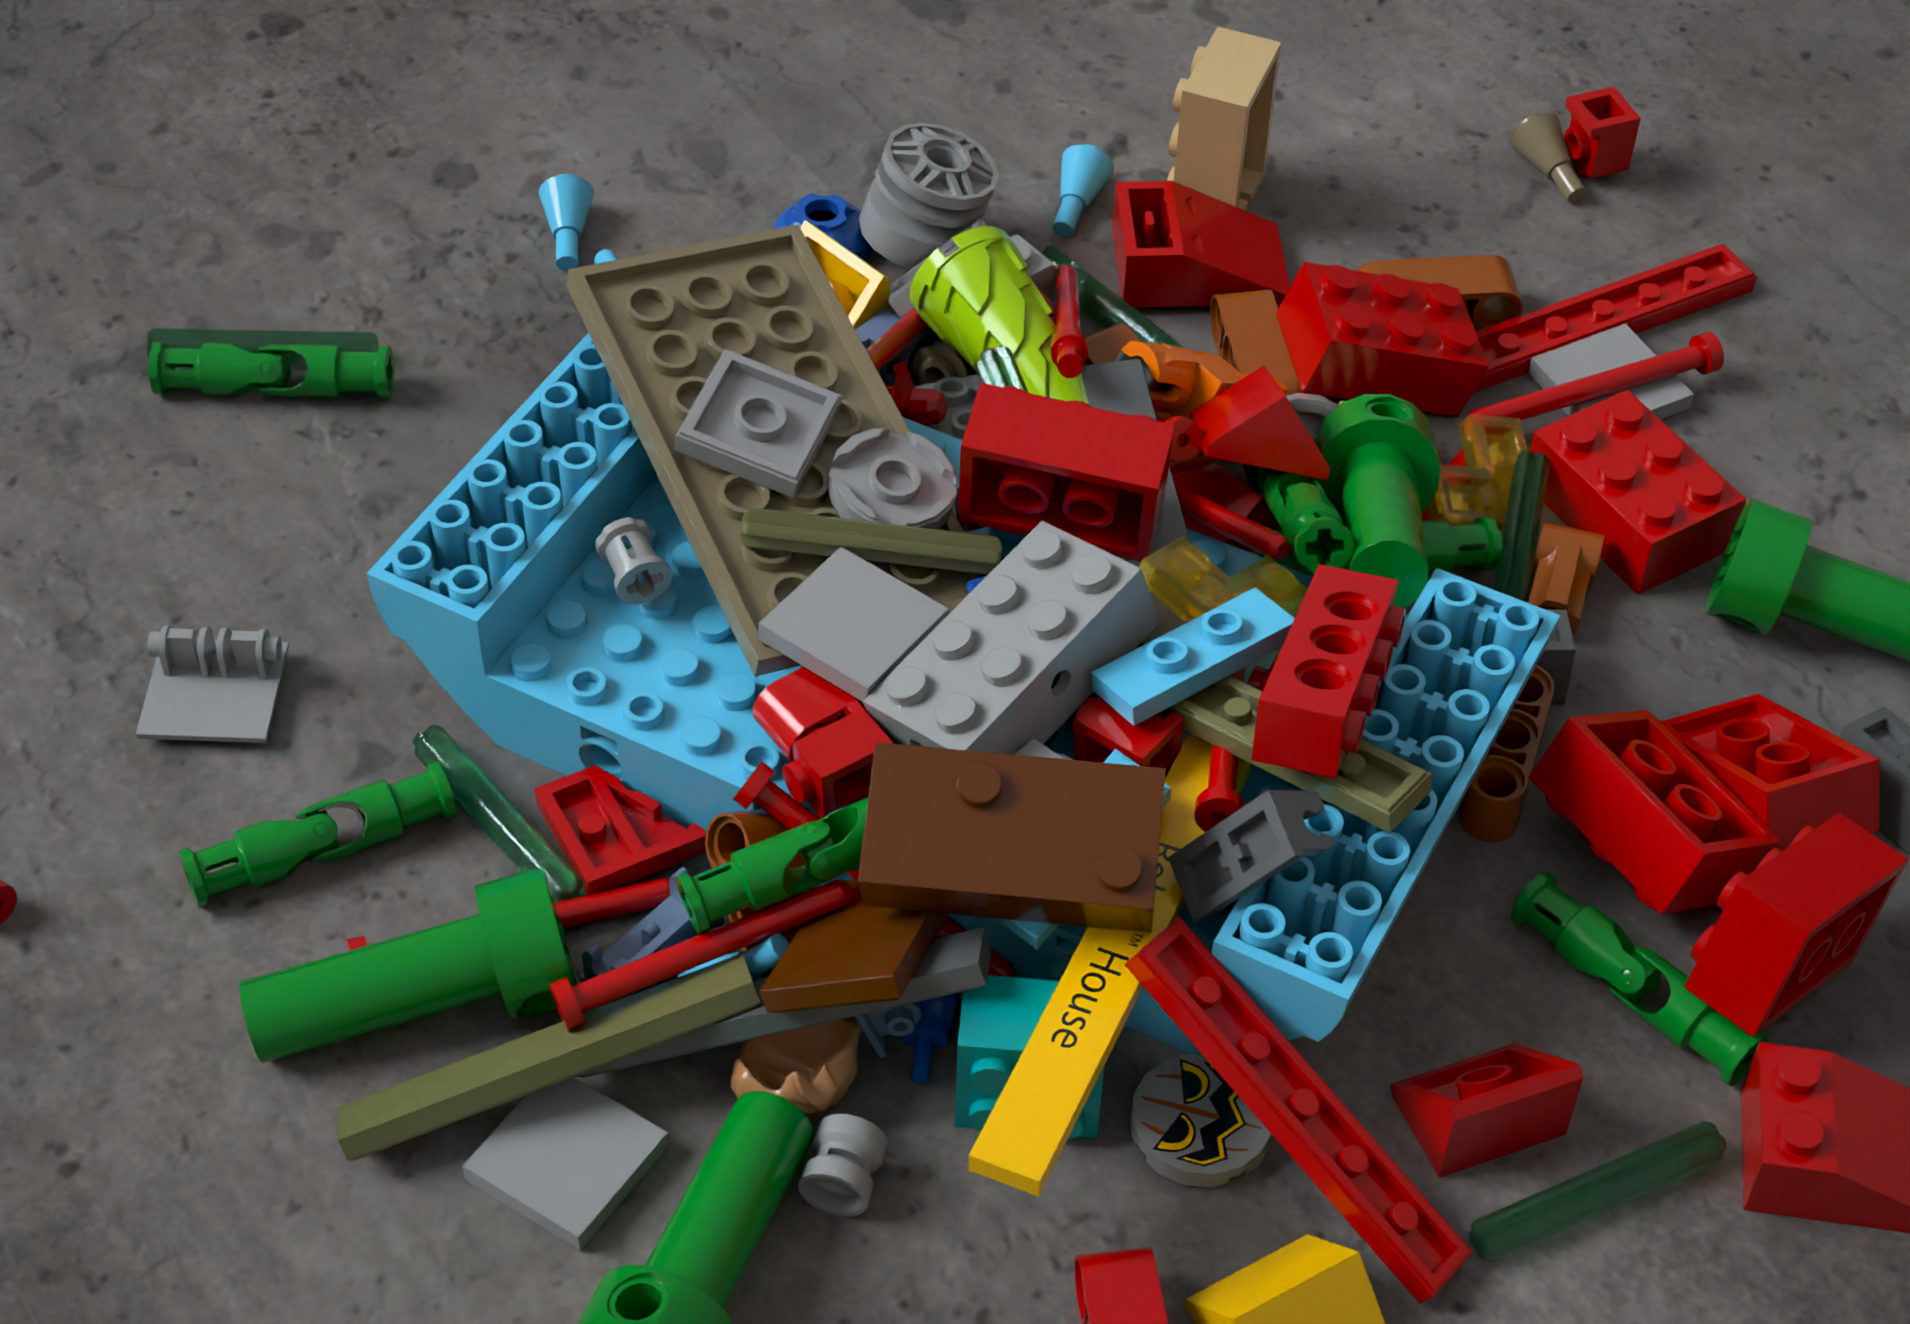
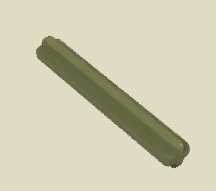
[740,508,1002,575]

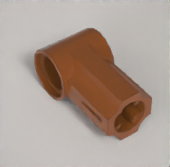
[1528,521,1605,634]

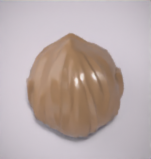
[730,1018,862,1119]

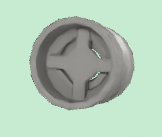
[798,1114,888,1216]

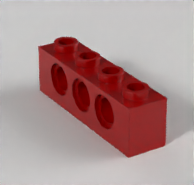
[1251,564,1406,778]

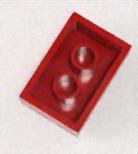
[1276,262,1489,417]
[958,383,1175,563]
[1523,389,1747,595]
[1528,709,1782,915]
[1684,812,1909,1037]

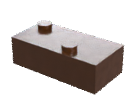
[858,742,1166,933]

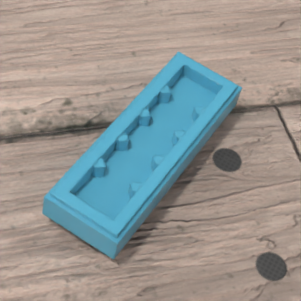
[1091,587,1295,726]

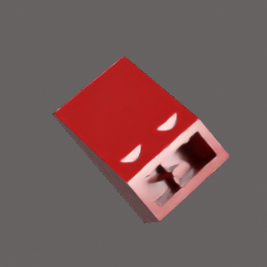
[1112,181,1290,308]

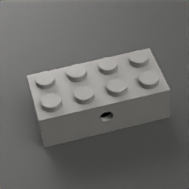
[862,521,1160,755]

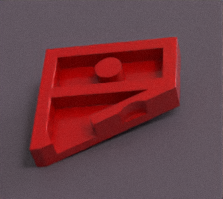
[534,765,707,895]

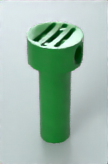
[1315,394,1440,607]
[1705,498,1910,662]
[239,866,578,1063]
[576,1091,813,1324]

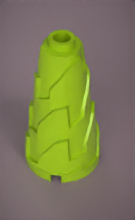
[909,226,1084,402]

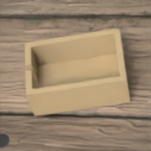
[1167,26,1281,211]

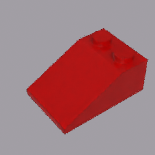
[1661,694,1880,851]
[1741,1042,1910,1233]

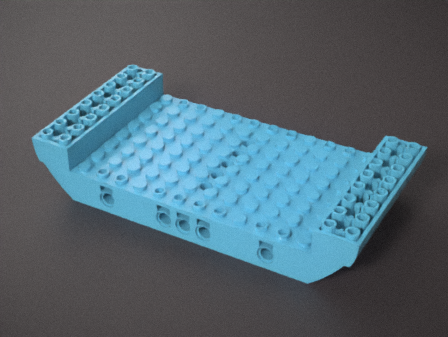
[366,333,1560,1054]

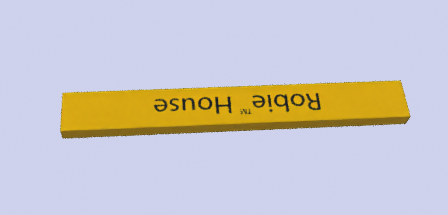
[968,734,1252,1197]

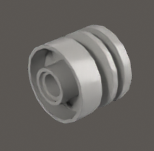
[858,123,999,270]

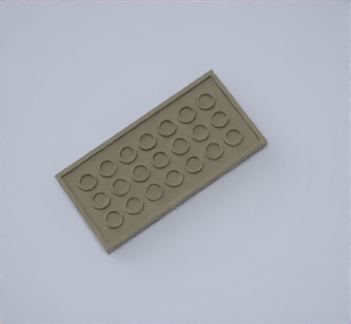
[566,224,987,677]

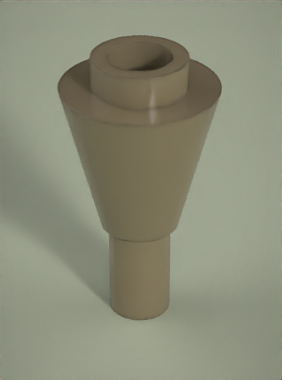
[1511,113,1587,203]
[912,339,970,385]

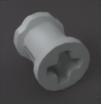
[595,517,672,604]

